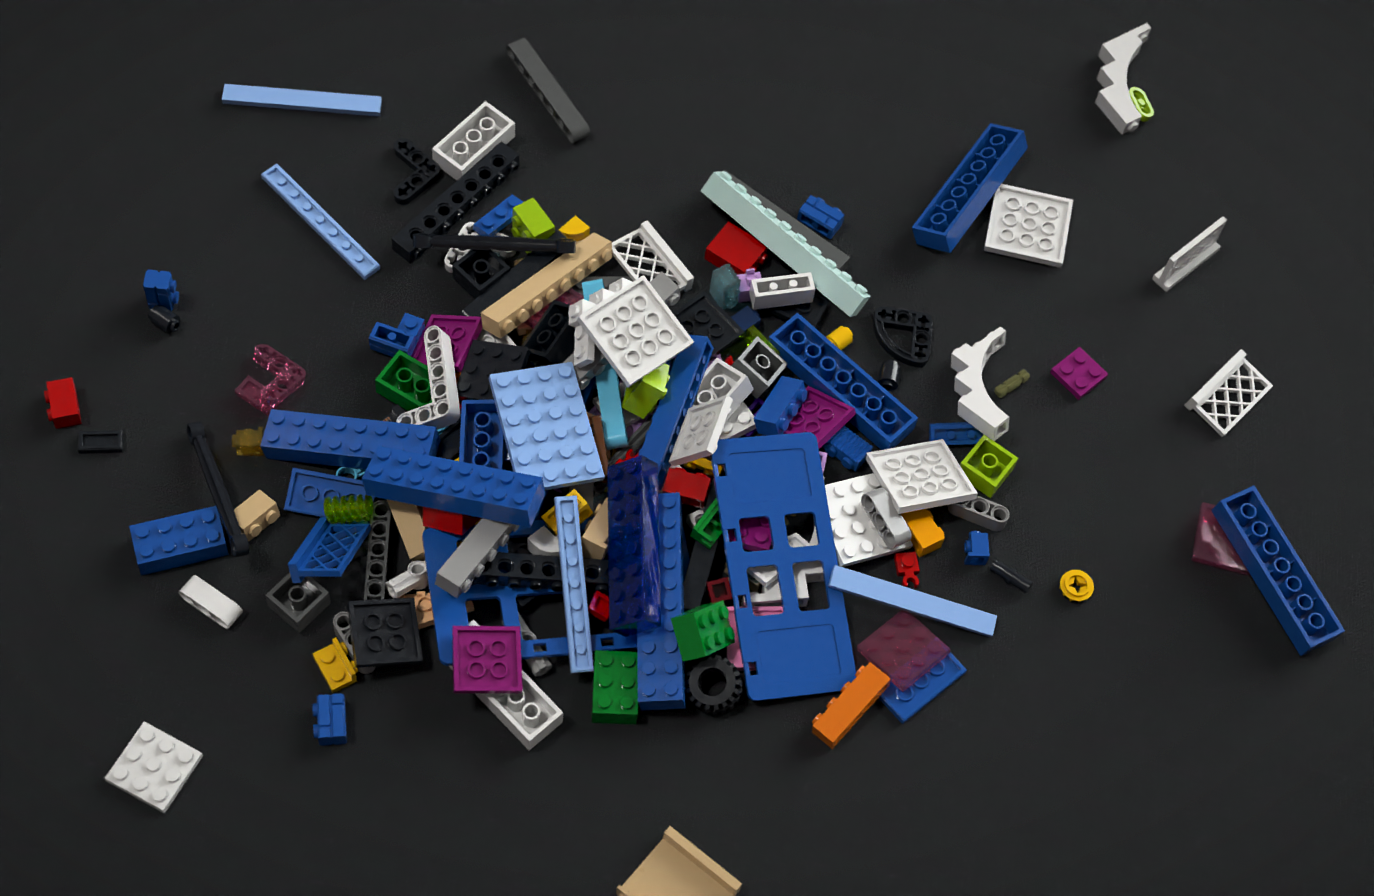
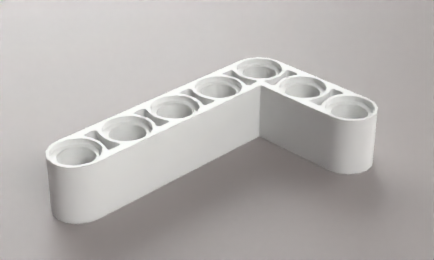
[396,325,460,430]

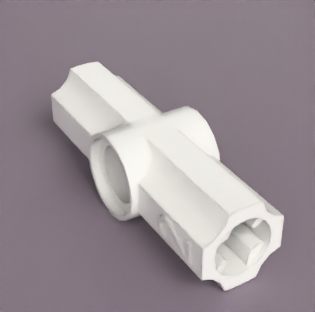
[385,561,428,599]

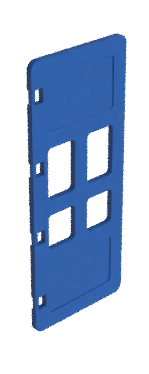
[710,432,856,701]

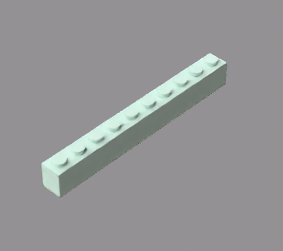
[701,171,871,317]

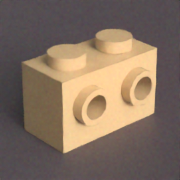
[234,489,280,542]

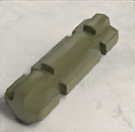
[994,369,1030,398]

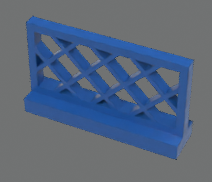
[288,517,371,583]

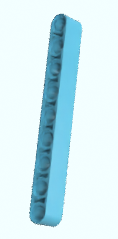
[582,279,629,450]

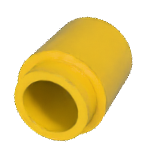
[826,326,853,350]

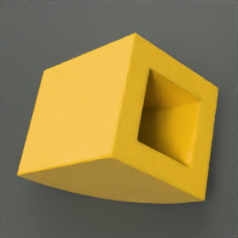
[559,215,590,242]

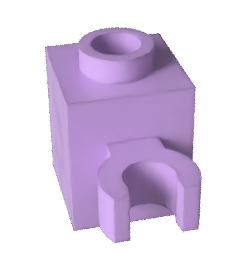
[734,268,761,302]

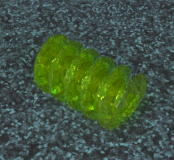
[324,494,373,524]

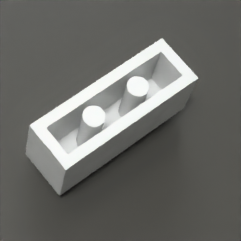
[749,272,815,310]

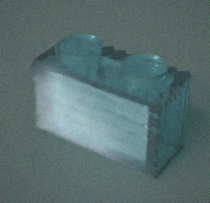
[709,264,741,310]

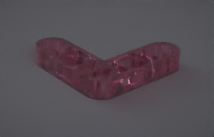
[253,344,306,408]

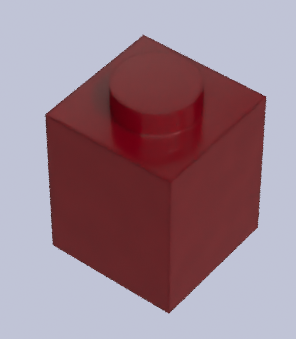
[706,577,733,603]

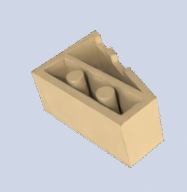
[581,498,630,560]

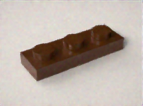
[590,415,611,483]

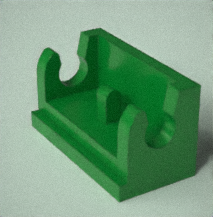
[690,497,723,549]

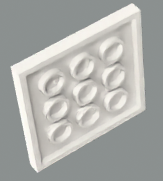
[984,184,1073,268]
[577,275,694,387]
[866,439,978,514]
[825,473,913,567]

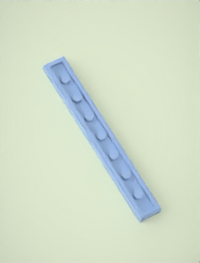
[222,84,382,116]
[261,163,380,280]
[554,496,594,673]
[828,565,997,637]

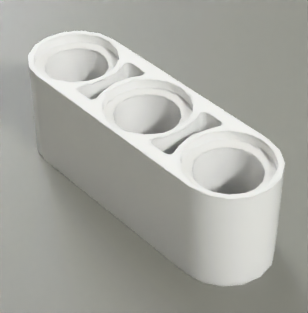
[179,575,243,629]

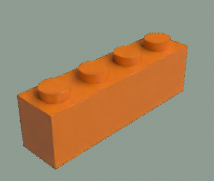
[812,662,891,749]

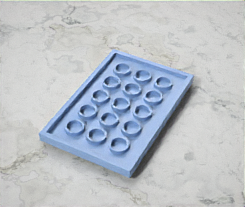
[488,362,605,490]

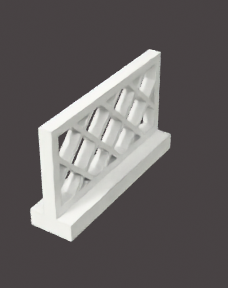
[1152,216,1227,292]
[612,220,694,292]
[1184,349,1273,437]

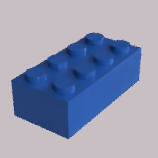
[459,399,506,470]
[129,506,229,576]

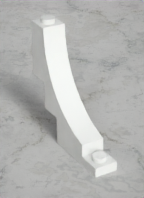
[1095,23,1151,135]
[741,516,824,607]

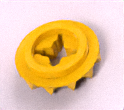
[1059,570,1094,603]

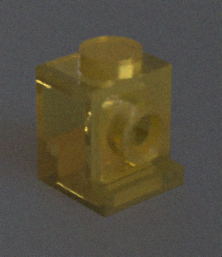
[232,427,264,456]

